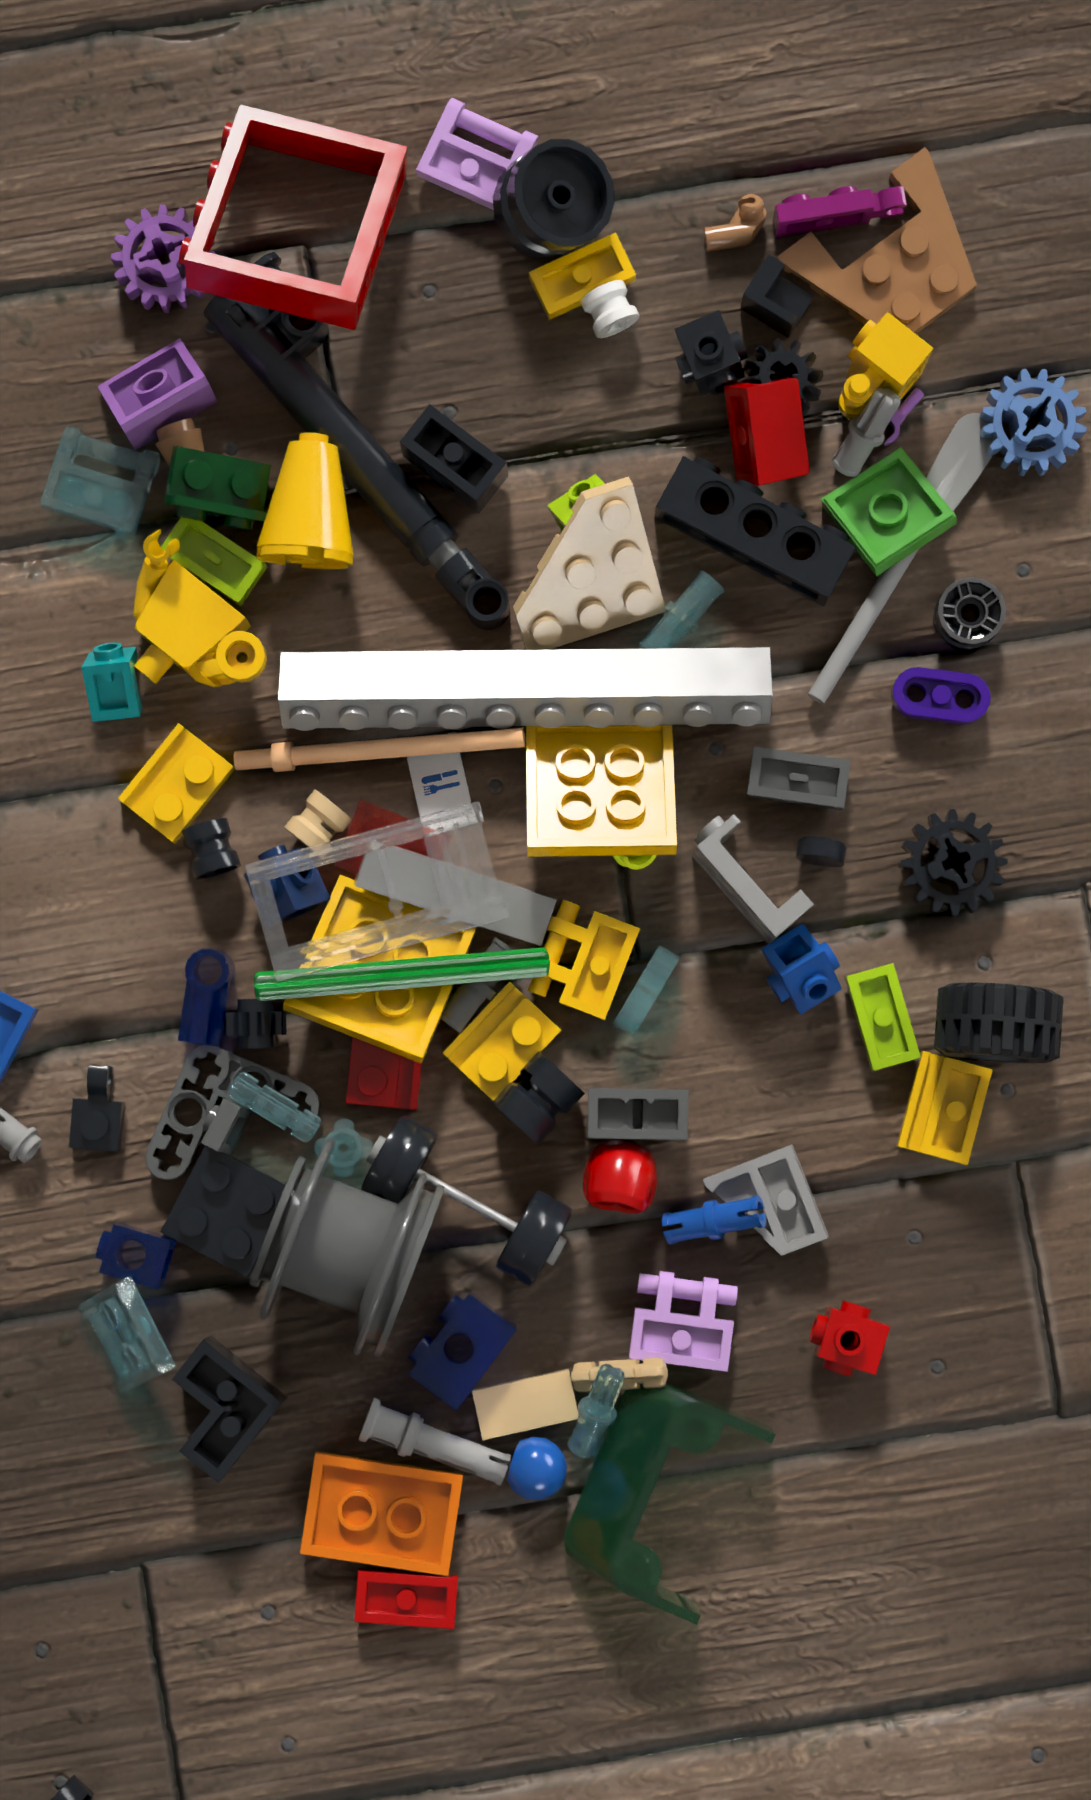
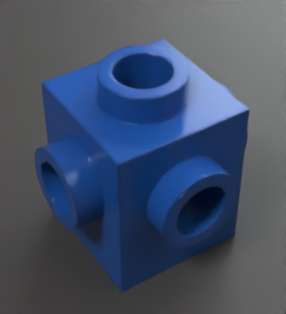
[761,923,842,1015]

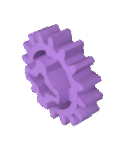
[111,205,216,313]

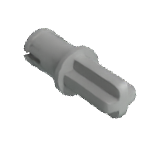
[832,387,901,477]

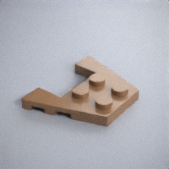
[777,147,977,334]

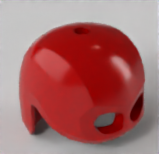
[582,1140,657,1214]

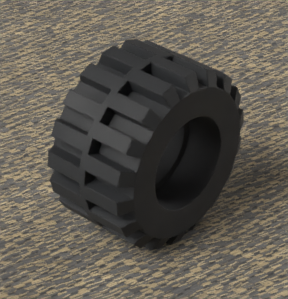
[934,982,1064,1063]

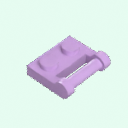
[416,98,539,210]

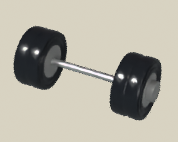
[361,1115,572,1286]

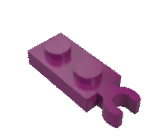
[772,186,907,239]

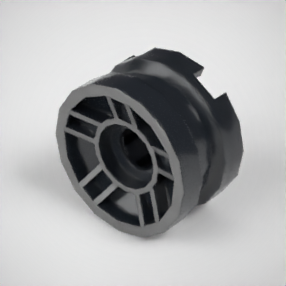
[933,577,1006,651]

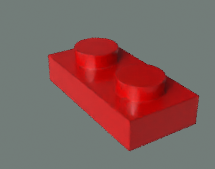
[354,1568,459,1629]

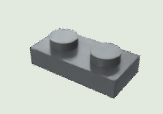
[746,746,851,810]

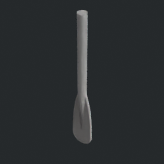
[807,413,994,704]

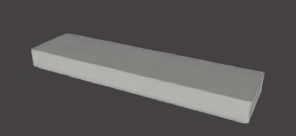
[354,838,557,946]

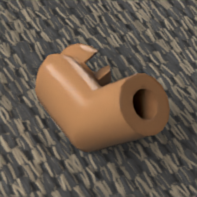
[704,194,767,252]

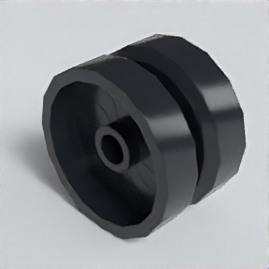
[493,139,615,259]

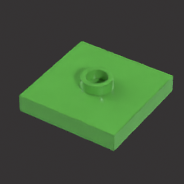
[821,447,957,576]

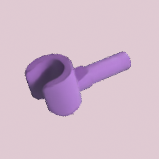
[884,388,924,446]

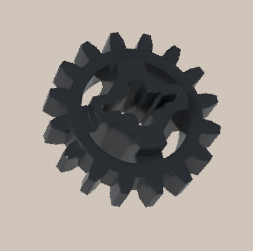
[898,809,1008,917]

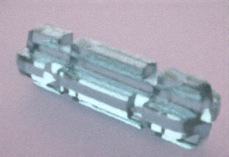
[228,1072,322,1142]

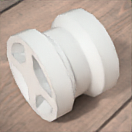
[581,280,640,338]

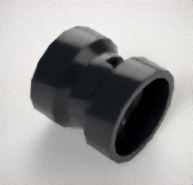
[181,818,241,880]

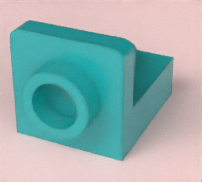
[81,642,143,722]

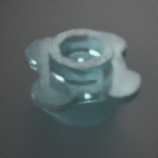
[314,1118,373,1178]

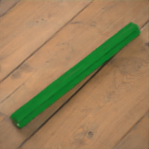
[254,947,550,1001]

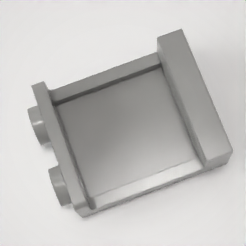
[692,815,814,944]

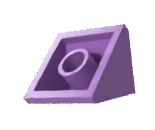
[97,338,218,450]

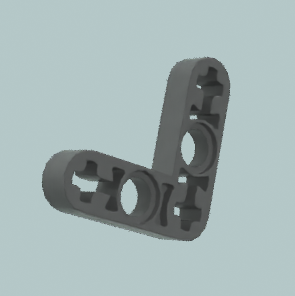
[145,1045,321,1180]

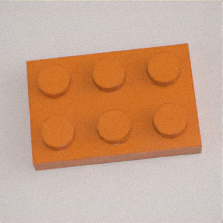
[300,1451,464,1576]

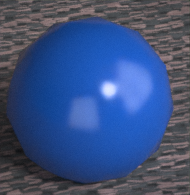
[507,1437,567,1500]

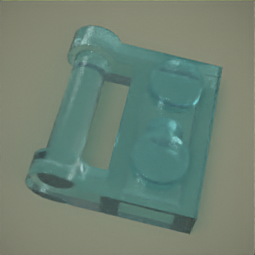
[40,426,161,536]
[77,1276,176,1394]

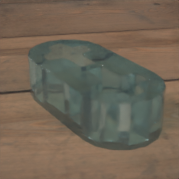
[612,945,681,1037]

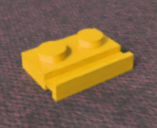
[118,723,235,844]
[443,982,561,1100]
[896,1051,993,1165]

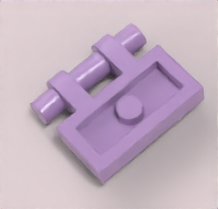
[629,1271,738,1372]

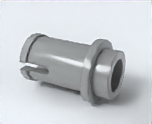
[0,1106,43,1163]

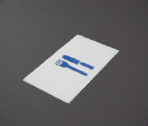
[407,732,475,833]

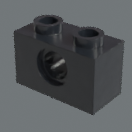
[400,404,508,514]

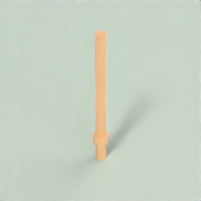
[234,728,525,772]

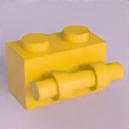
[838,312,934,419]

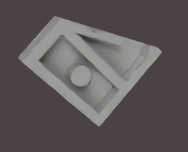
[703,1144,829,1256]

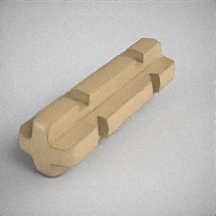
[571,1357,668,1392]

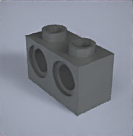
[587,1088,689,1140]

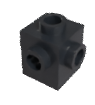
[674,310,749,396]

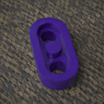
[891,667,991,725]

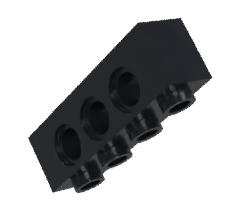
[654,456,856,607]

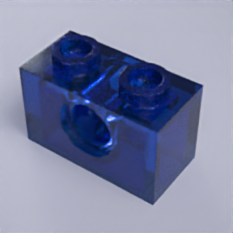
[408,1291,518,1411]

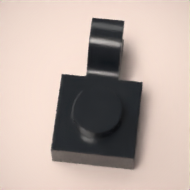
[69,1065,125,1152]

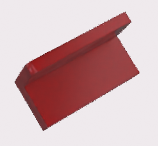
[724,378,809,486]

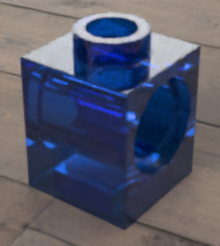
[96,1223,177,1289]

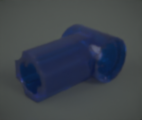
[178,949,235,1047]

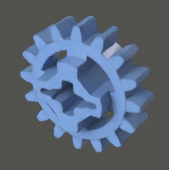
[979,369,1087,476]

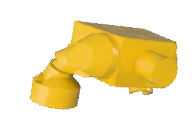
[133,529,267,687]

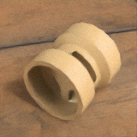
[284,790,352,858]

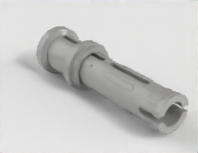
[358,1398,511,1486]

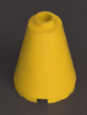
[256,433,354,569]

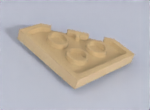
[513,476,666,650]

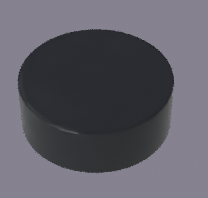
[796,836,847,867]

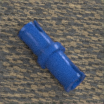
[662,1195,766,1245]

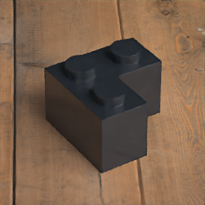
[172,1336,288,1483]

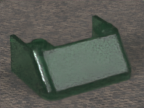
[564,1382,776,1625]

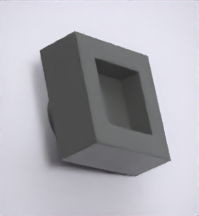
[201,1098,253,1155]

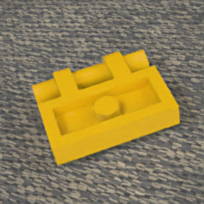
[527,900,640,1021]

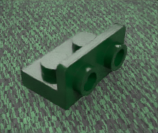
[164,446,271,530]

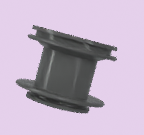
[250,1138,445,1359]

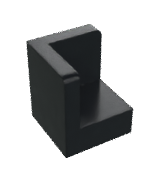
[740,254,813,338]

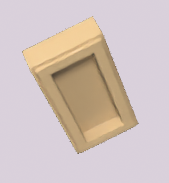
[472,1368,580,1440]

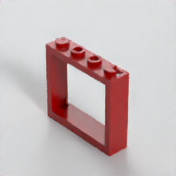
[179,105,407,330]

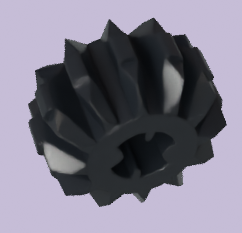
[742,338,823,416]

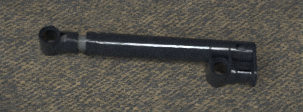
[204,252,510,630]

